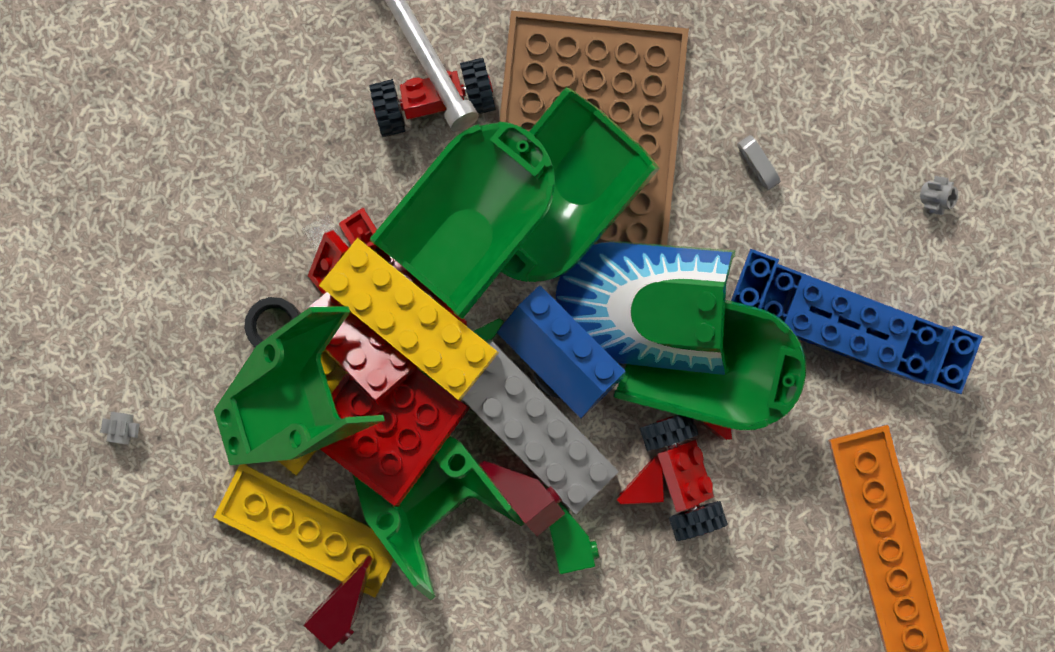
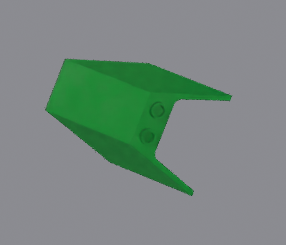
[214,306,385,465]
[352,436,525,600]

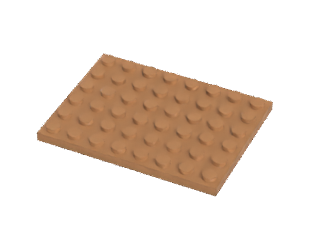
[499,10,689,245]

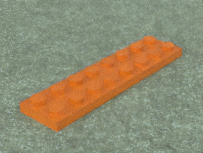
[828,425,950,652]

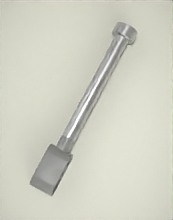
[385,0,479,131]

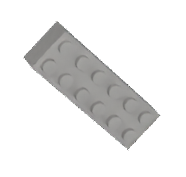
[462,339,619,514]

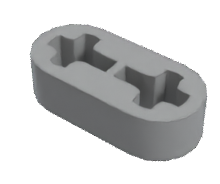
[737,135,781,190]

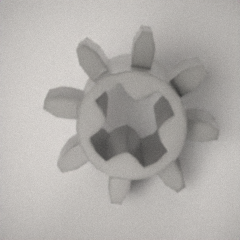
[920,176,958,215]
[100,412,140,445]

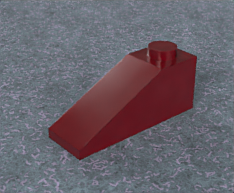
[480,461,565,537]
[303,555,373,650]

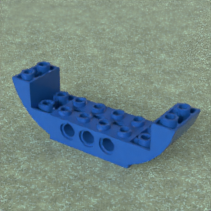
[731,248,983,394]

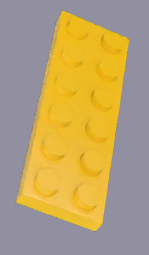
[319,238,499,401]
[214,464,394,598]

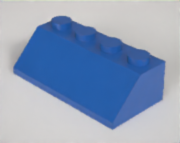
[497,285,626,419]

